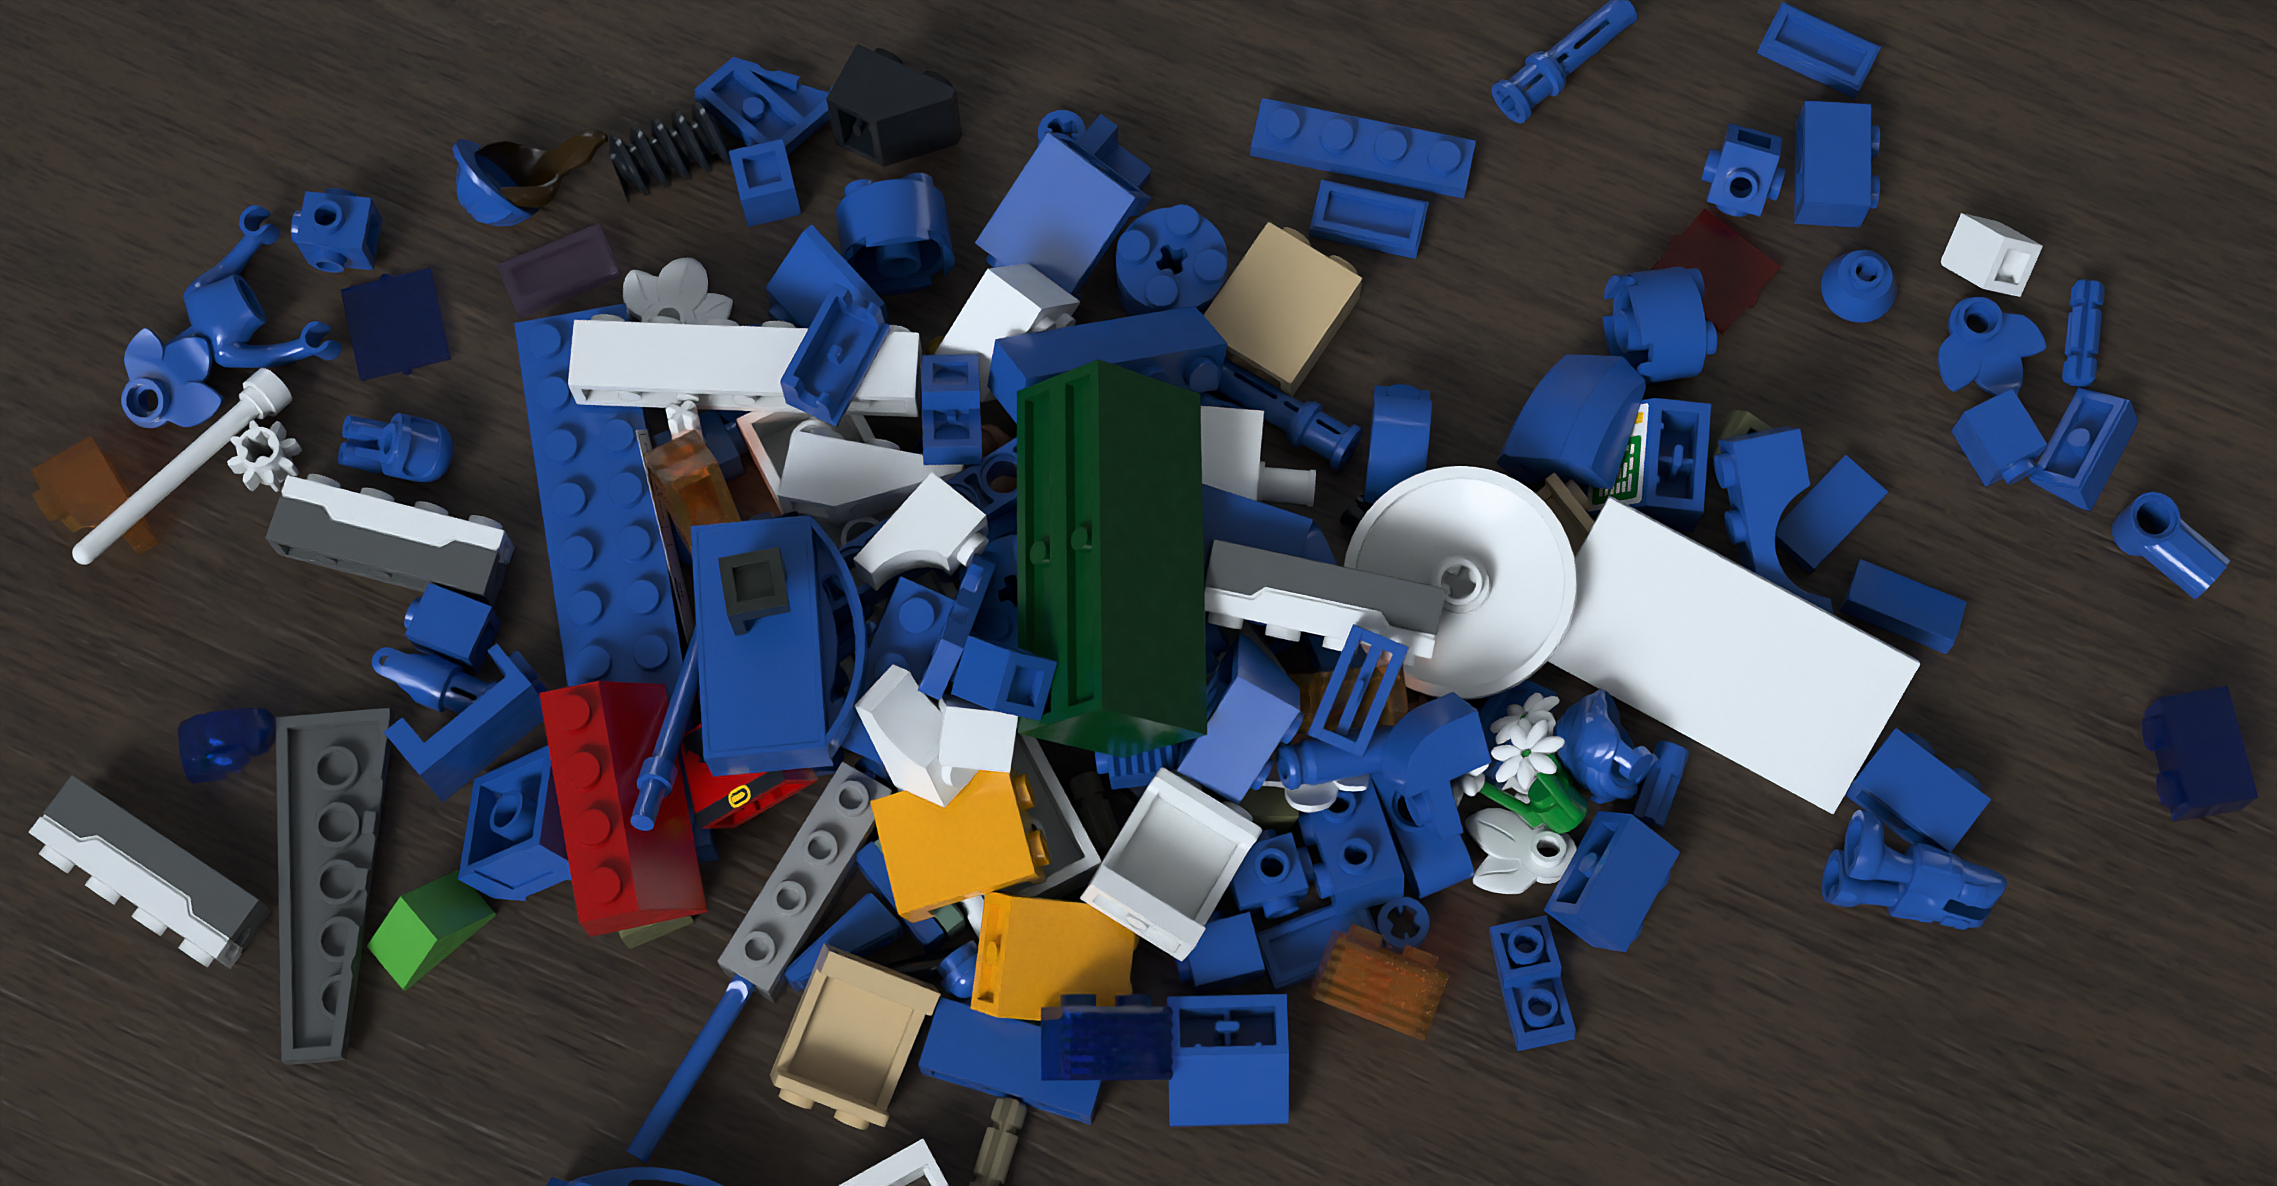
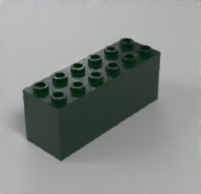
[1017,359,1208,758]

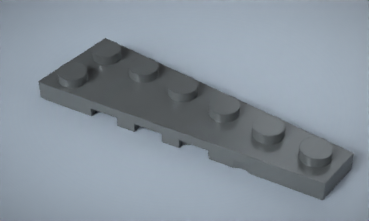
[276,708,395,1065]

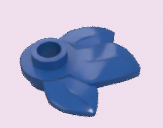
[1937,297,2047,396]
[121,328,224,428]

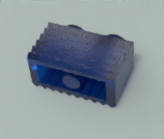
[1041,994,1174,1081]

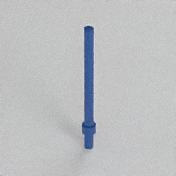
[630,625,700,831]

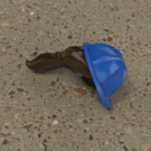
[452,129,608,226]

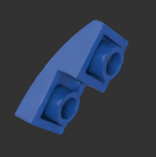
[1489,915,1576,1051]

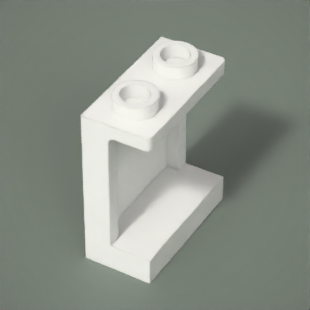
[1080,767,1262,962]

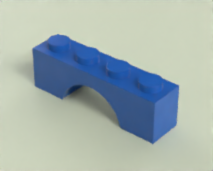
[1714,426,1833,614]

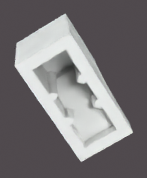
[854,472,989,591]
[854,665,979,808]

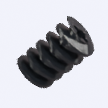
[608,102,731,203]

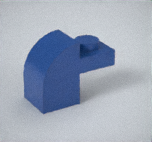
[1364,384,1432,503]
[1382,692,1492,841]

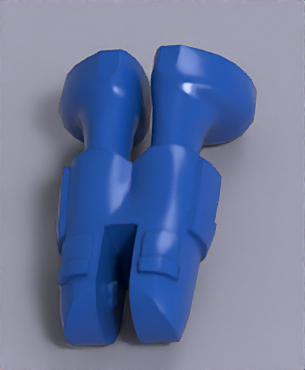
[1821,810,2007,930]

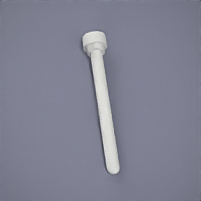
[72,368,292,565]

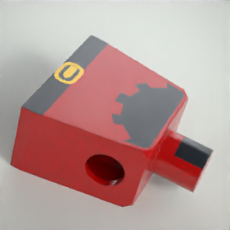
[680,690,818,829]

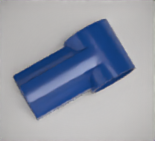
[2112,492,2231,600]

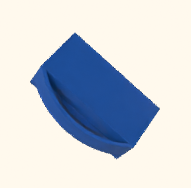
[691,515,868,777]

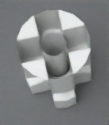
[666,400,706,457]

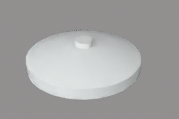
[1344,466,1577,700]

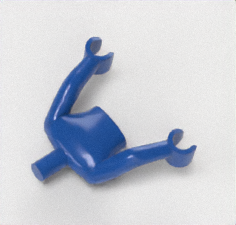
[164,205,341,368]

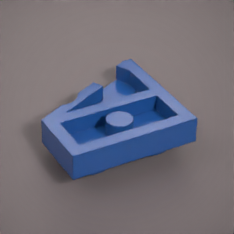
[695,57,833,156]

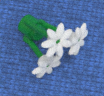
[1450,693,1588,834]

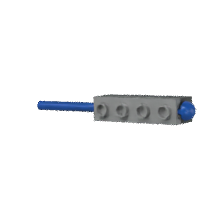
[626,757,894,1164]

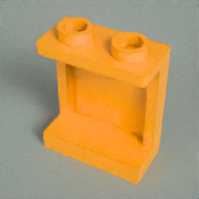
[870,765,1051,923]
[970,891,1140,1027]

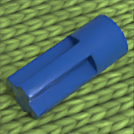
[1632,741,1690,829]

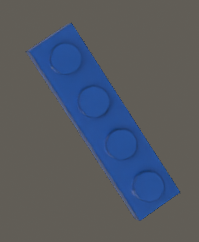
[1250,98,1476,199]

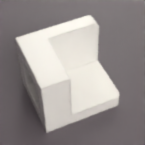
[1941,213,2043,297]
[938,694,1018,773]

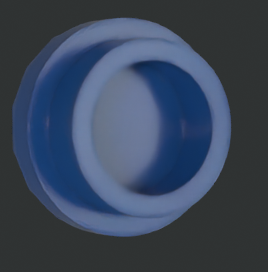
[936,940,978,999]

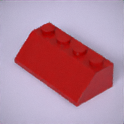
[539,681,708,937]

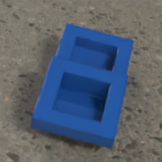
[921,354,982,465]

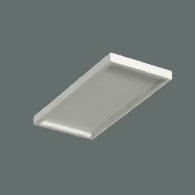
[1548,495,1920,814]

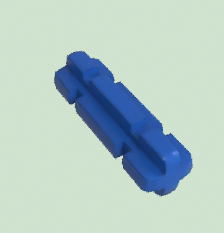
[2062,279,2105,387]

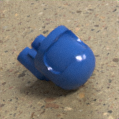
[337,413,454,483]

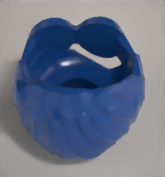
[1553,688,1660,804]

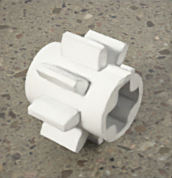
[227,420,302,492]

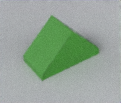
[367,870,496,991]

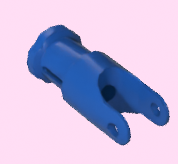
[372,647,500,714]

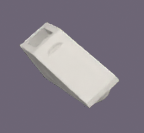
[777,428,965,524]

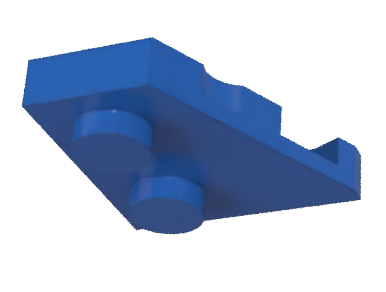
[918,553,997,700]

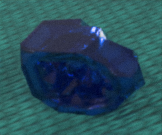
[178,708,276,784]

